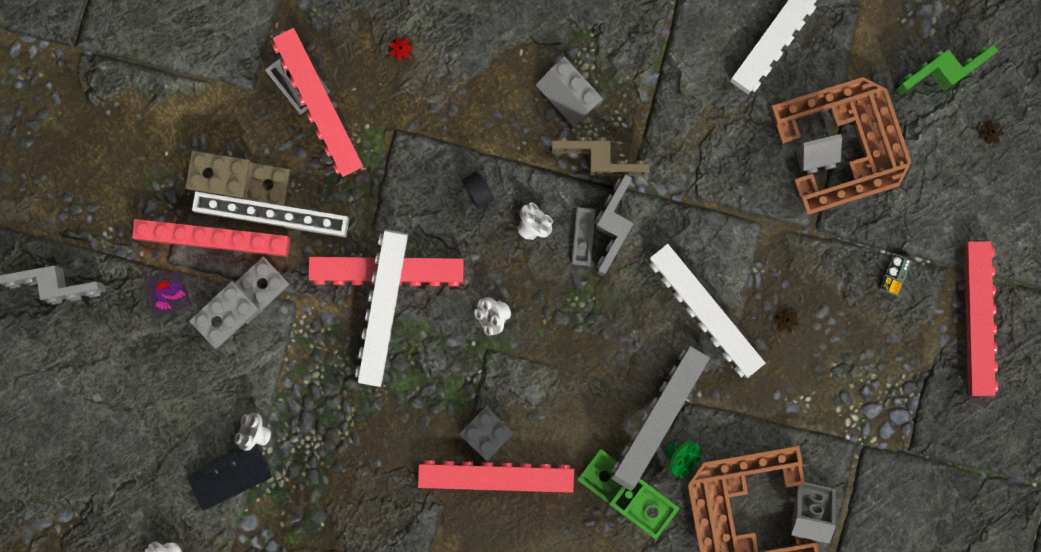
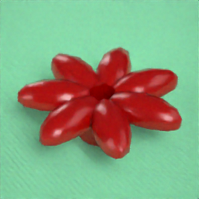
[389,37,414,61]

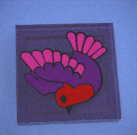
[144,270,193,318]

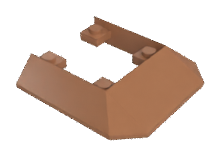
[771,77,911,215]
[688,446,819,552]

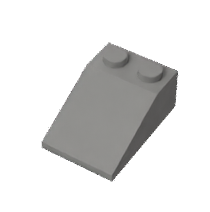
[264,54,330,115]
[795,134,842,175]
[791,482,836,544]

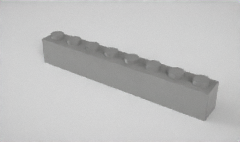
[611,346,710,491]

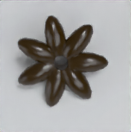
[980,120,1004,145]
[774,307,799,332]

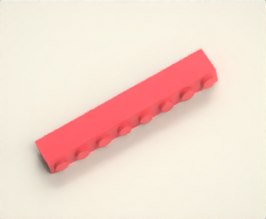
[271,28,363,177]
[132,219,290,257]
[964,241,998,396]
[309,257,464,287]
[418,460,574,492]

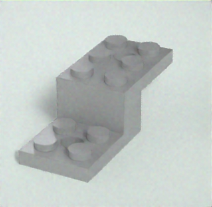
[595,175,634,277]
[190,257,290,349]
[0,266,106,305]

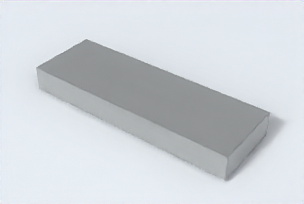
[571,207,596,266]

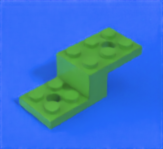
[896,45,998,96]
[577,449,680,540]

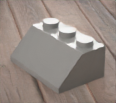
[536,57,603,127]

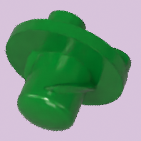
[665,441,702,478]

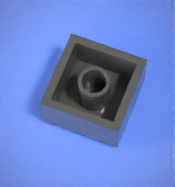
[459,407,514,461]

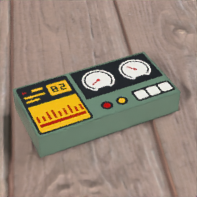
[879,254,912,297]

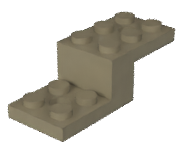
[552,137,649,176]
[185,151,291,206]

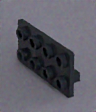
[187,444,272,511]

